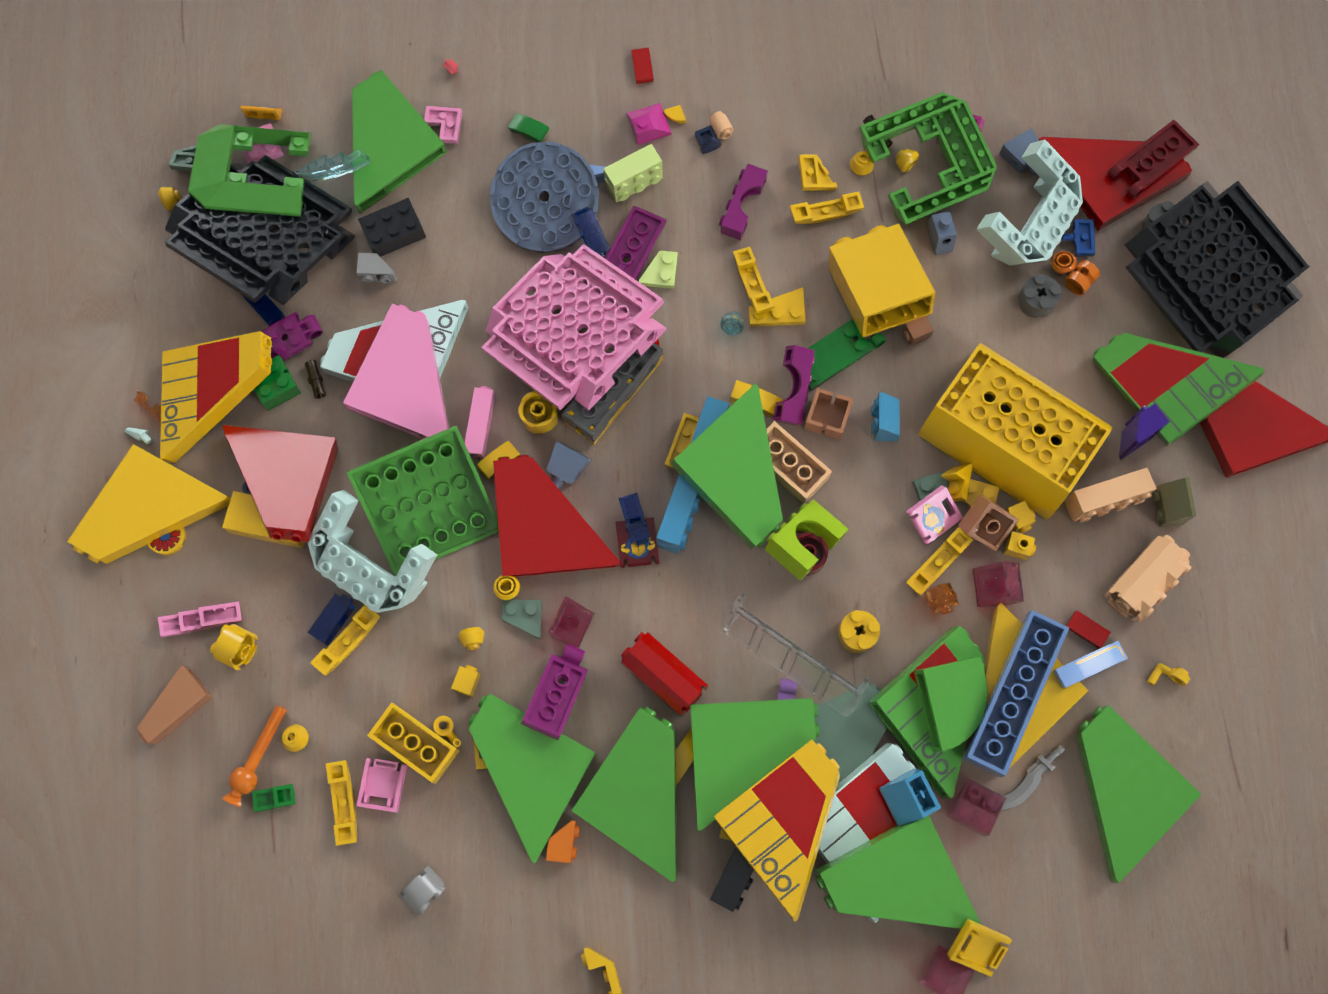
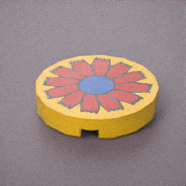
[147,526,186,555]

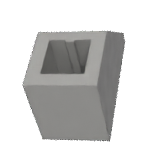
[356,253,397,283]

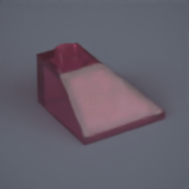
[919,945,975,994]

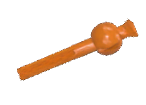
[222,705,287,808]

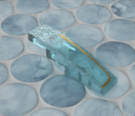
[295,149,371,182]

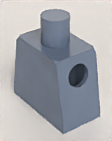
[999,128,1038,175]
[926,212,957,255]
[547,441,592,490]

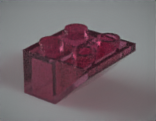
[947,779,1006,836]

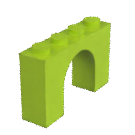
[764,499,849,581]

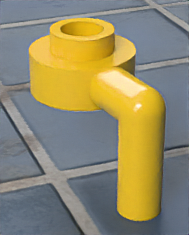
[1147,663,1190,686]
[433,715,461,747]

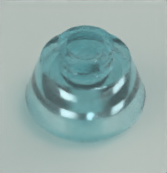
[720,311,745,335]

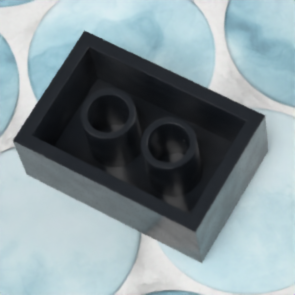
[358,197,426,257]
[710,847,754,912]

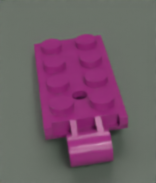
[605,205,666,280]
[261,312,323,361]
[521,643,588,740]

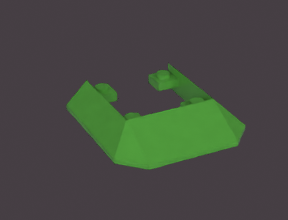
[860,92,997,225]
[188,124,312,217]

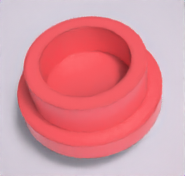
[443,59,459,75]

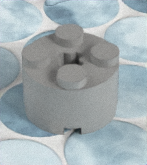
[398,865,446,915]

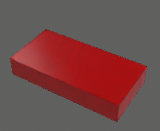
[631,47,654,84]
[1066,610,1111,649]

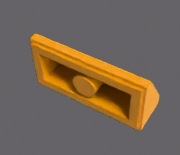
[240,106,282,120]

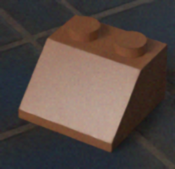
[958,494,1019,551]

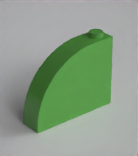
[914,656,987,752]

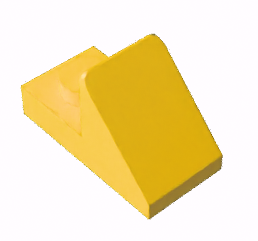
[941,464,973,502]

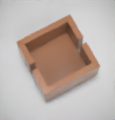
[804,388,854,440]

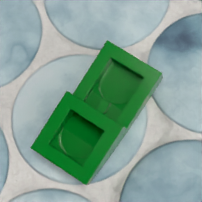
[508,113,550,142]
[252,784,295,812]

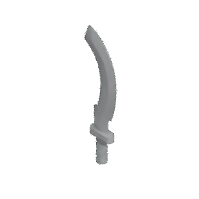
[980,745,1065,811]

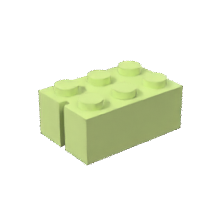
[603,144,663,203]

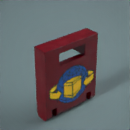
[615,517,659,568]

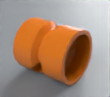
[1064,260,1100,296]

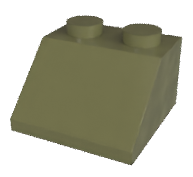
[1152,477,1196,527]

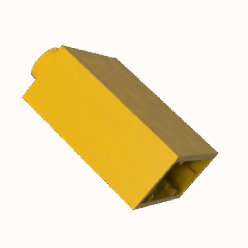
[828,224,936,338]

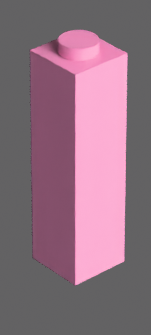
[465,386,495,460]

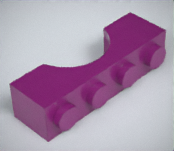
[719,164,768,240]
[773,345,815,425]

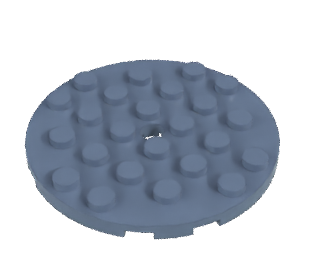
[490,141,599,252]

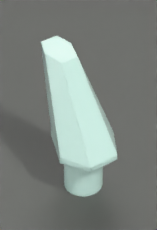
[124,427,153,445]

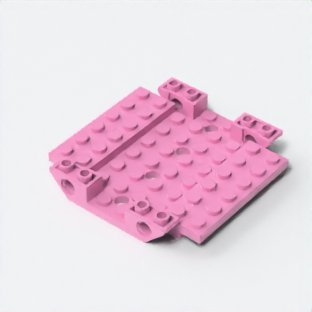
[481,244,667,410]

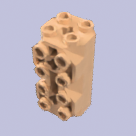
[1104,535,1192,622]

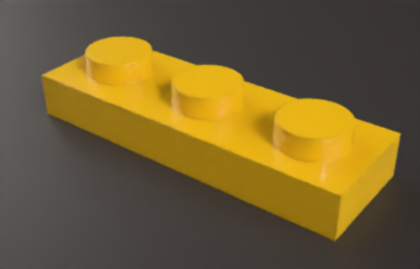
[665,413,699,470]

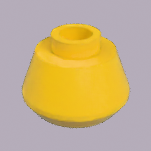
[895,149,919,172]
[850,151,874,175]
[158,187,182,211]
[493,575,520,600]
[458,627,485,650]
[281,724,309,752]

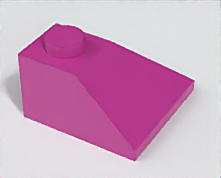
[626,103,671,145]

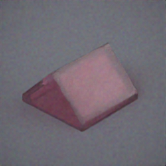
[548,596,595,648]

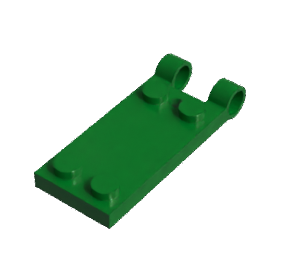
[808,319,886,391]

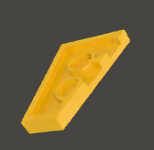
[749,287,806,327]

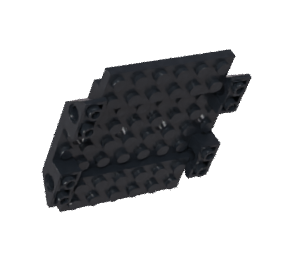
[165,155,355,305]
[1124,181,1310,358]

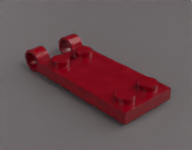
[1107,120,1200,199]

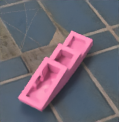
[158,602,242,638]

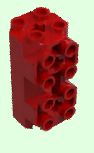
[621,632,708,718]

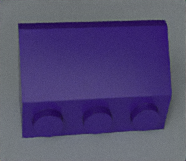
[1119,403,1170,460]

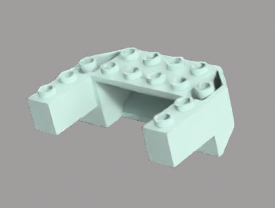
[976,139,1083,266]
[307,490,437,613]

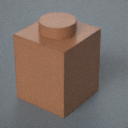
[902,316,934,346]

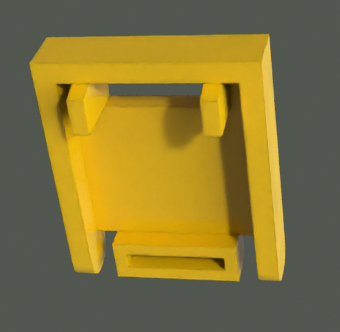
[947,919,1012,977]

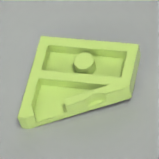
[639,251,678,289]

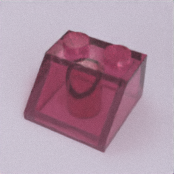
[973,561,1024,607]

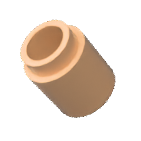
[710,111,734,140]

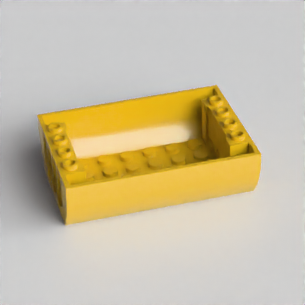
[918,343,1113,520]

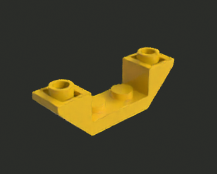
[581,947,622,994]

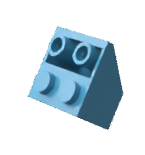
[871,392,900,442]
[879,769,941,826]

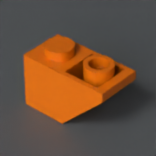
[546,820,580,863]

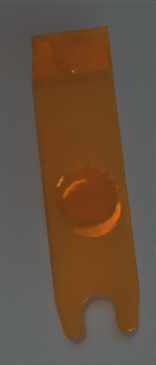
[134,391,161,423]

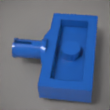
[1061,219,1095,256]

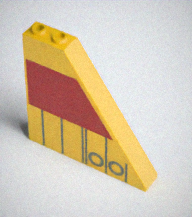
[160,331,272,464]
[714,740,840,922]

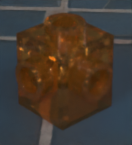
[924,583,959,615]

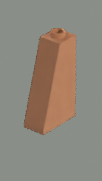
[137,665,213,745]

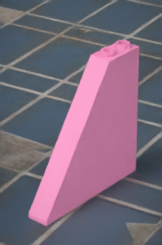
[343,304,449,439]

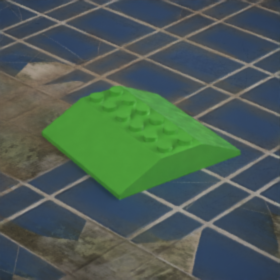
[346,425,499,576]

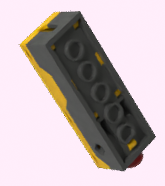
[562,339,663,445]

